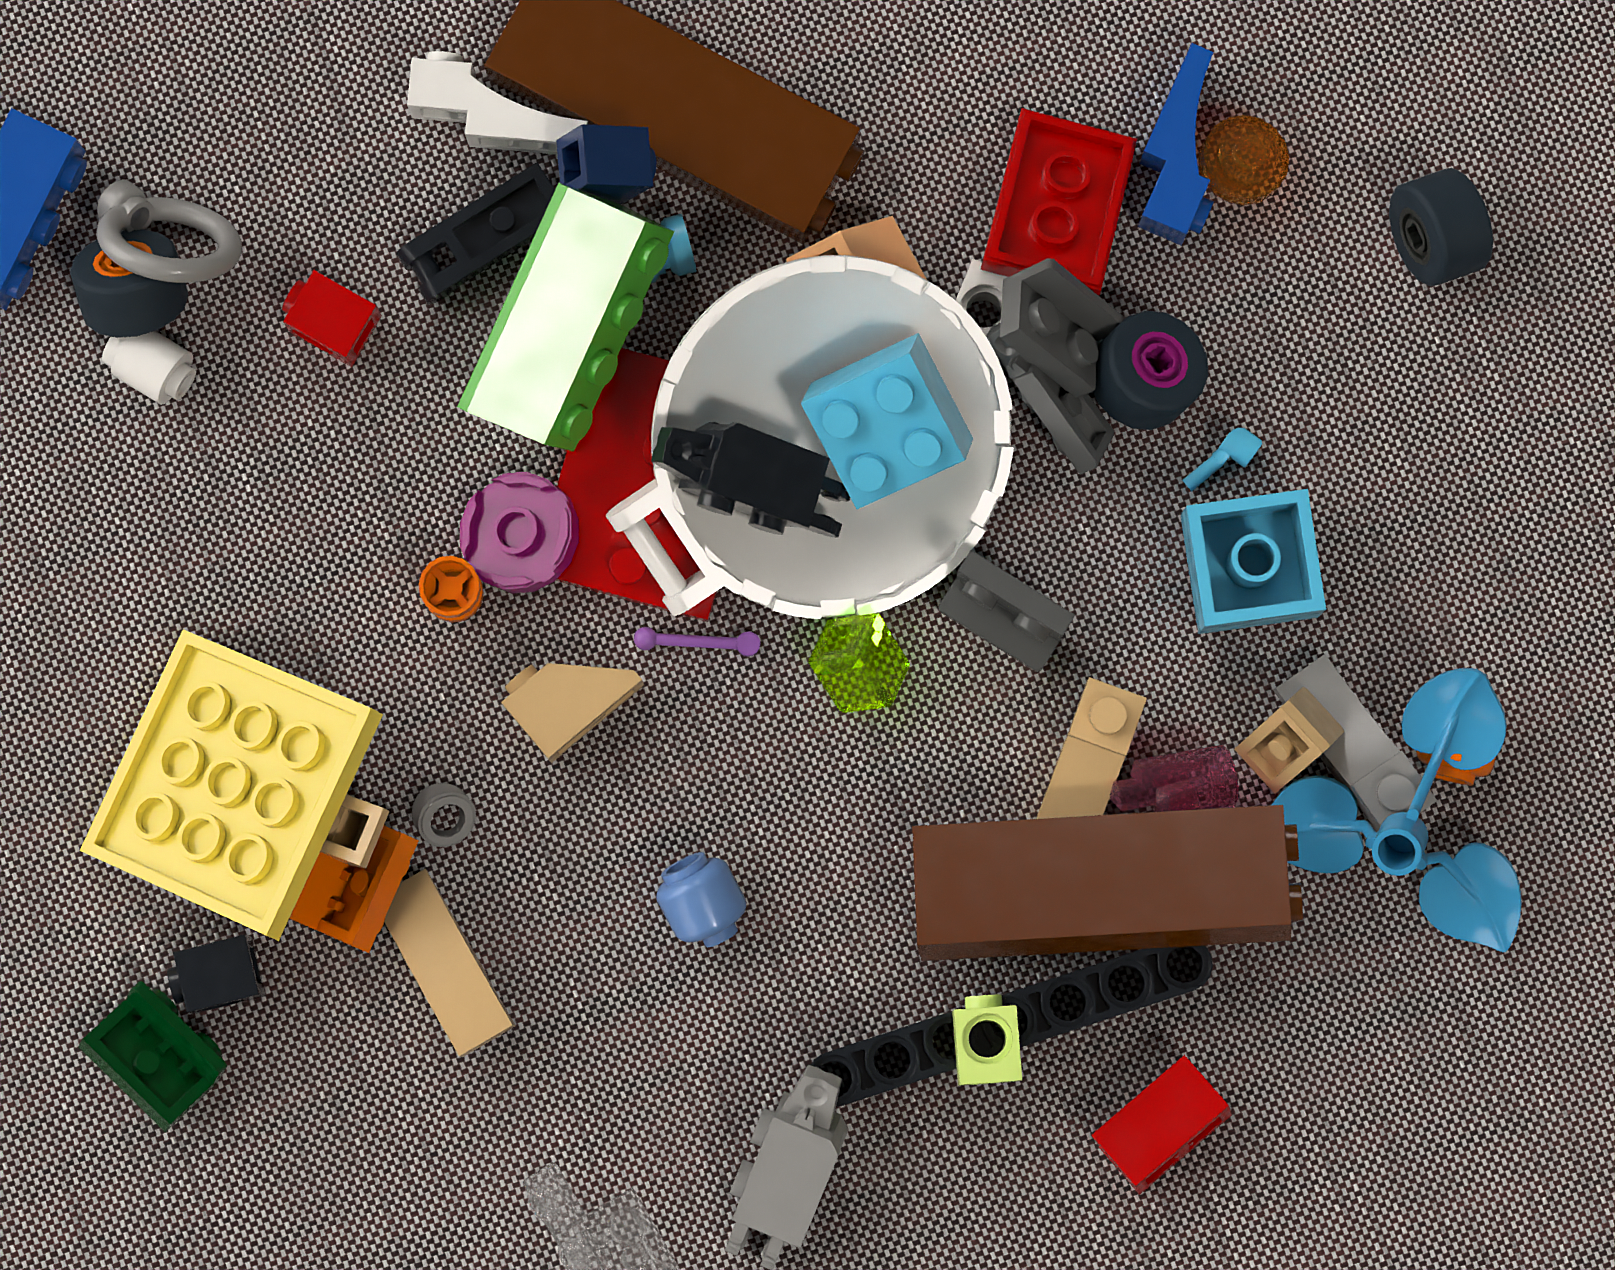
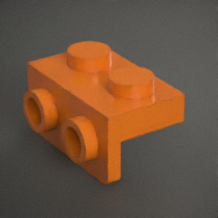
[289,826,419,953]

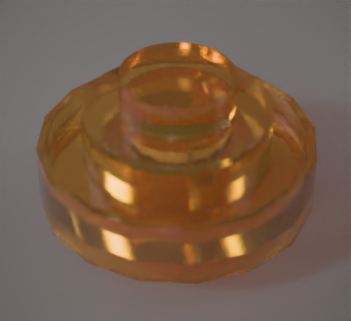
[1198,115,1289,206]

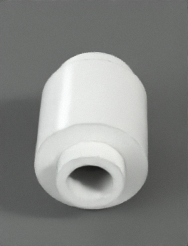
[102,331,196,405]

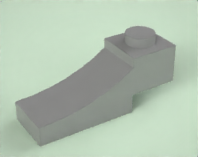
[1273,654,1437,832]

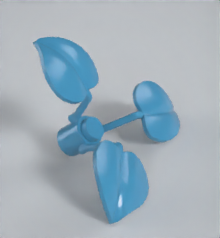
[1271,668,1522,952]

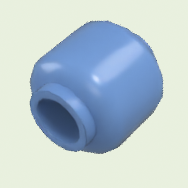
[656,852,747,948]

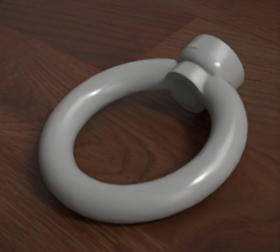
[96,179,242,283]

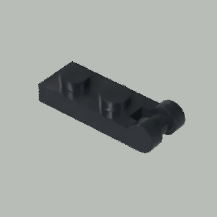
[396,162,555,305]

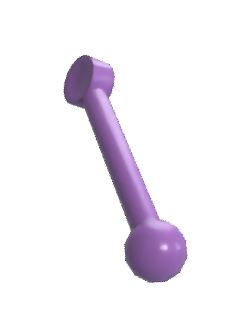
[634,627,760,657]

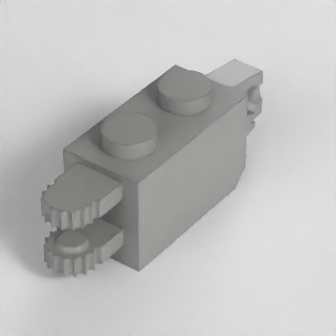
[724,1065,848,1270]

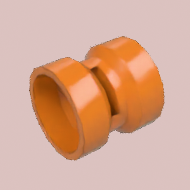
[419,556,484,623]

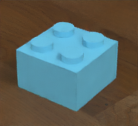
[801,333,973,509]
[1180,489,1326,634]

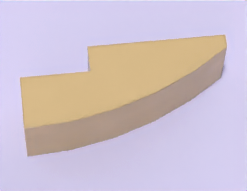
[384,869,516,1057]

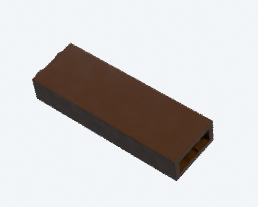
[484,0,865,245]
[912,805,1303,961]

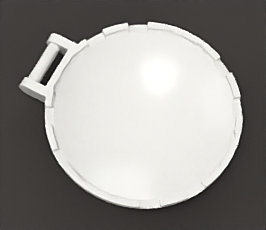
[606,255,1013,619]

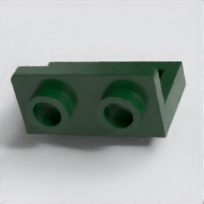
[78,981,227,1133]

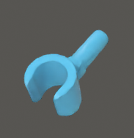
[1182,428,1262,492]

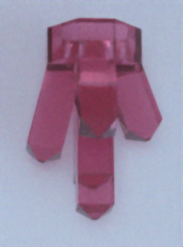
[1110,745,1239,812]

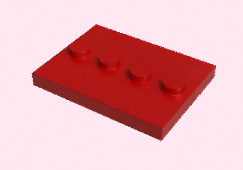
[555,348,717,622]

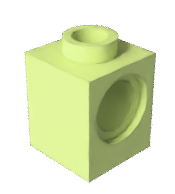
[952,994,1022,1086]

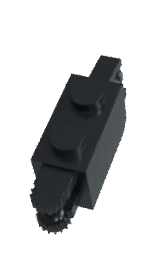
[651,422,850,538]

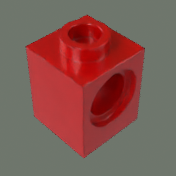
[282,270,382,367]

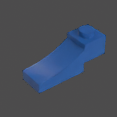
[1138,43,1214,246]

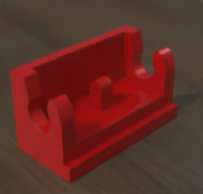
[1091,1055,1232,1195]

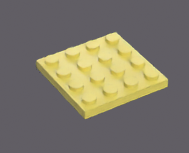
[80,629,383,941]

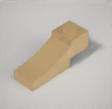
[1036,677,1147,819]

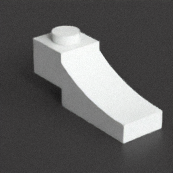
[407,51,588,154]

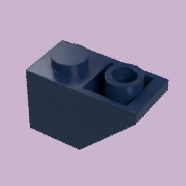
[556,124,657,204]

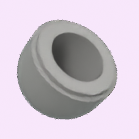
[412,783,476,847]

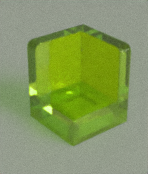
[808,613,909,713]

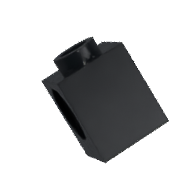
[167,934,266,1014]

